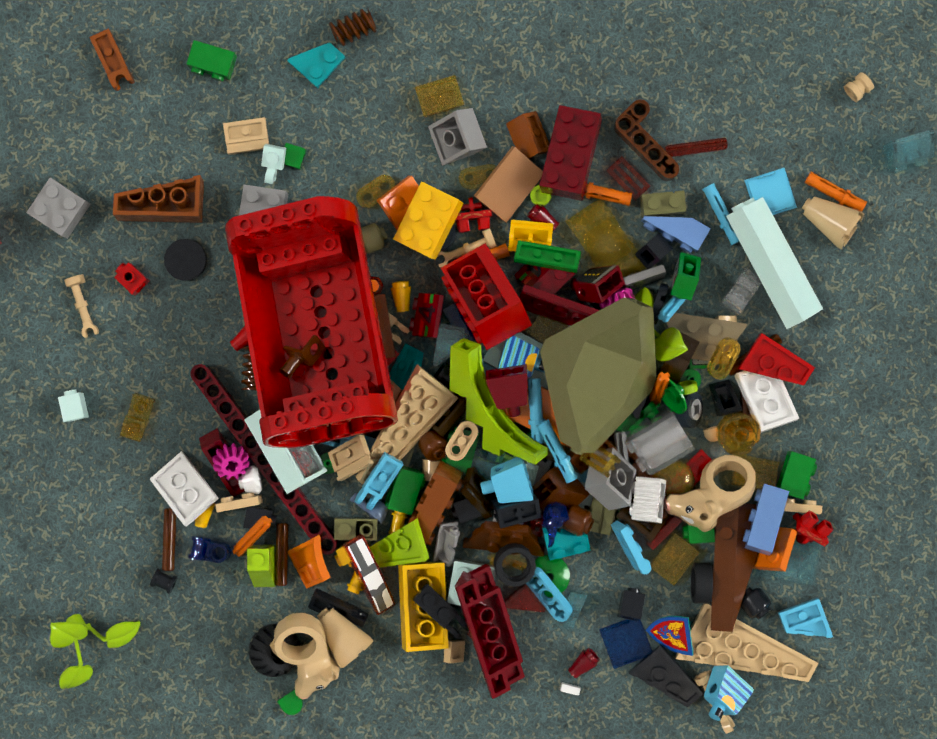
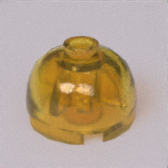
[716,412,761,456]
[652,459,695,500]

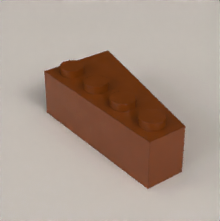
[113,175,204,223]

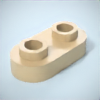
[445,421,478,461]

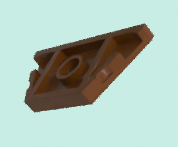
[463,521,544,557]

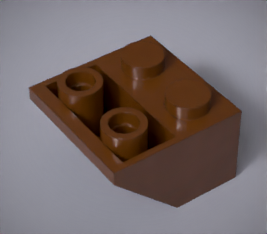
[532,466,590,515]

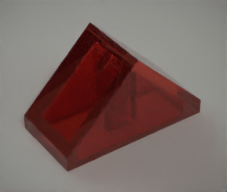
[504,584,545,612]

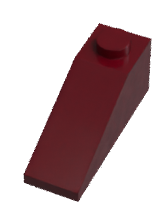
[199,428,245,497]

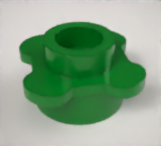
[641,401,661,420]

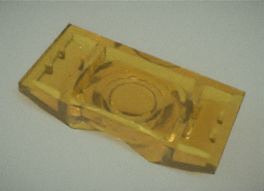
[565,199,646,278]

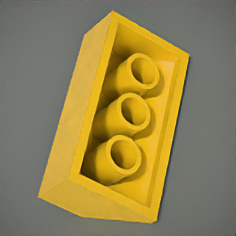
[398,562,449,652]

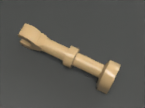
[437,228,497,267]
[64,274,99,338]
[694,670,735,734]

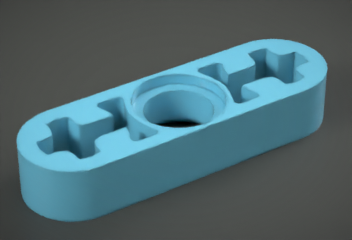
[526,567,573,622]

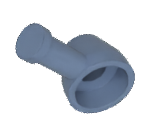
[350,492,389,524]

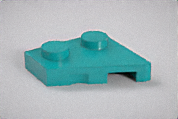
[287,42,346,89]
[389,343,424,390]
[542,527,591,561]

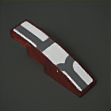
[342,534,396,615]

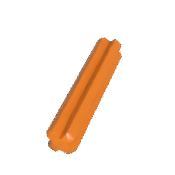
[649,372,670,405]
[232,516,272,557]

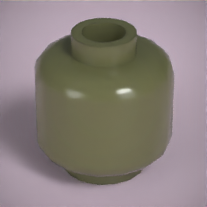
[361,223,387,254]

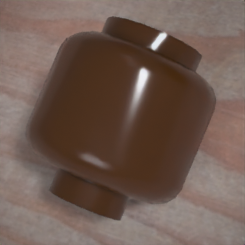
[418,430,448,462]
[561,505,594,537]

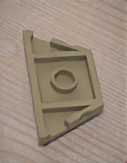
[667,313,747,363]

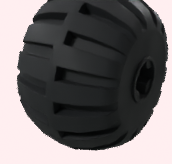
[248,624,301,677]

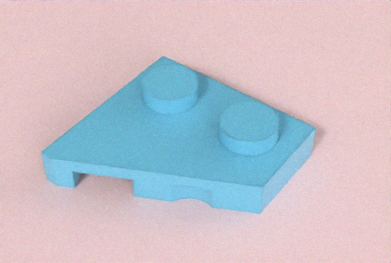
[778,597,833,638]

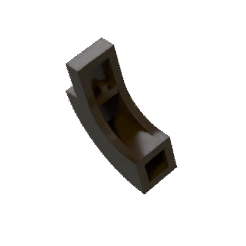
[656,332,700,384]

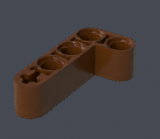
[614,99,679,181]

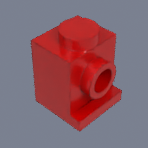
[114,262,150,296]

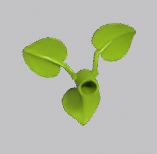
[635,287,688,362]
[50,614,140,689]

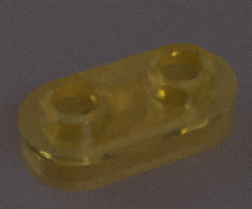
[459,164,497,190]
[356,175,395,208]
[707,337,741,380]

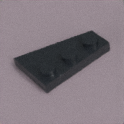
[629,644,704,707]

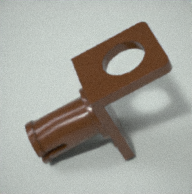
[279,335,326,378]

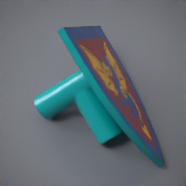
[646,616,694,656]

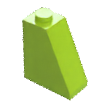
[247,544,276,587]

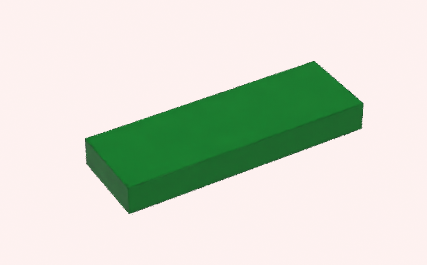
[514,240,581,273]

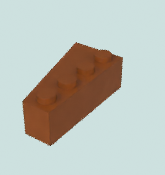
[408,461,464,546]

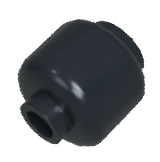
[741,587,771,620]

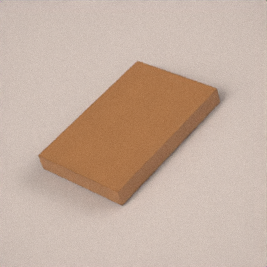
[474,146,543,223]

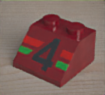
[514,264,575,295]
[409,293,445,340]

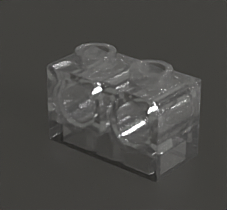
[719,268,762,316]

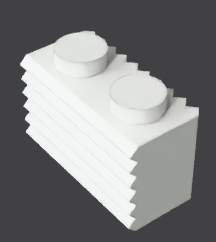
[629,476,666,523]

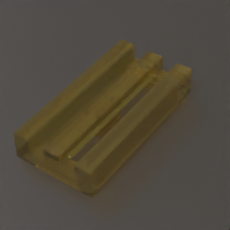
[579,447,621,478]

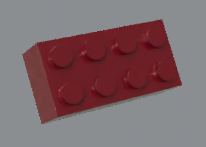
[539,105,602,201]

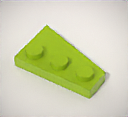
[367,518,429,568]

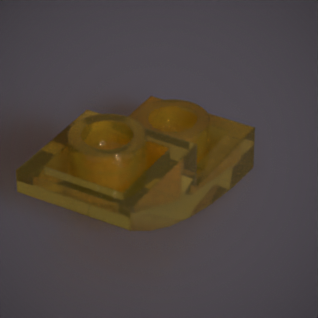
[120,393,155,442]
[487,552,527,571]

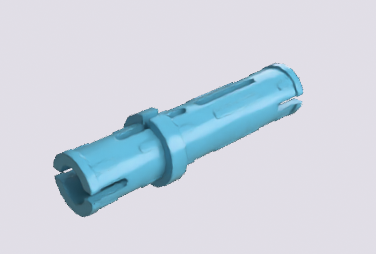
[702,183,739,245]
[527,378,545,444]
[537,419,579,483]

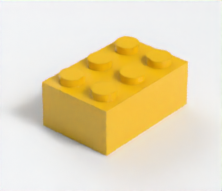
[393,181,464,260]

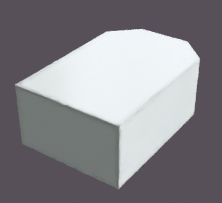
[560,682,581,695]

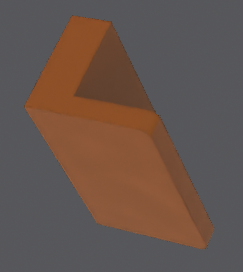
[506,111,550,159]

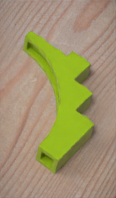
[449,338,548,465]

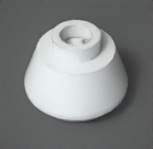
[238,465,262,494]

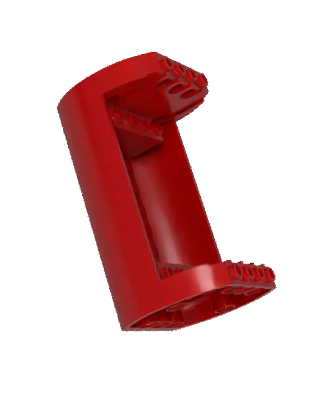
[225,196,398,448]

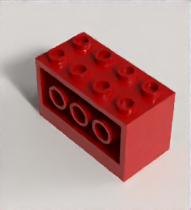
[441,243,532,350]

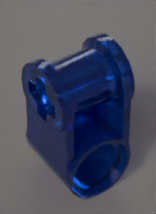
[188,536,231,563]

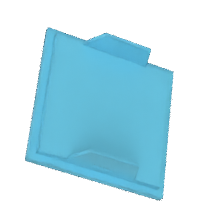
[744,168,797,215]

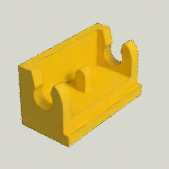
[508,220,553,252]

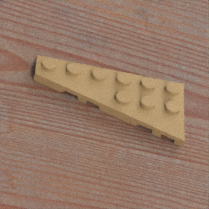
[356,364,458,484]
[675,604,818,682]

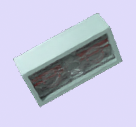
[244,410,328,494]

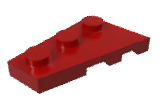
[738,333,815,386]

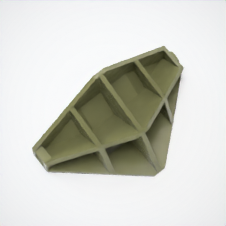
[540,297,657,455]

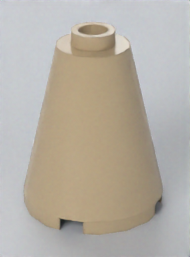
[802,196,865,250]
[317,608,373,668]

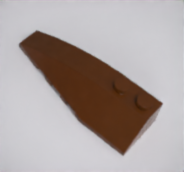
[711,503,758,632]

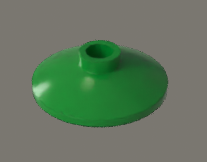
[661,379,687,414]
[533,555,570,597]

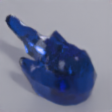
[542,502,569,548]

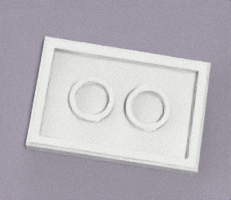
[734,371,799,433]
[150,451,219,527]

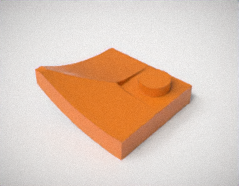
[377,176,419,230]
[753,527,797,572]
[287,535,331,589]

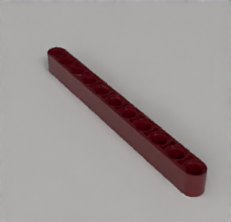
[191,364,338,555]

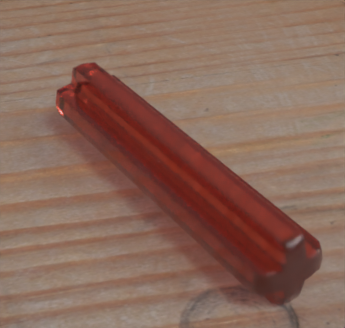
[665,138,728,157]

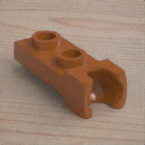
[89,28,135,91]

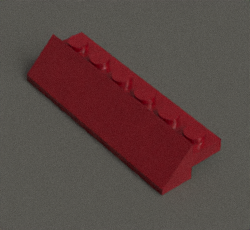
[455,564,525,699]

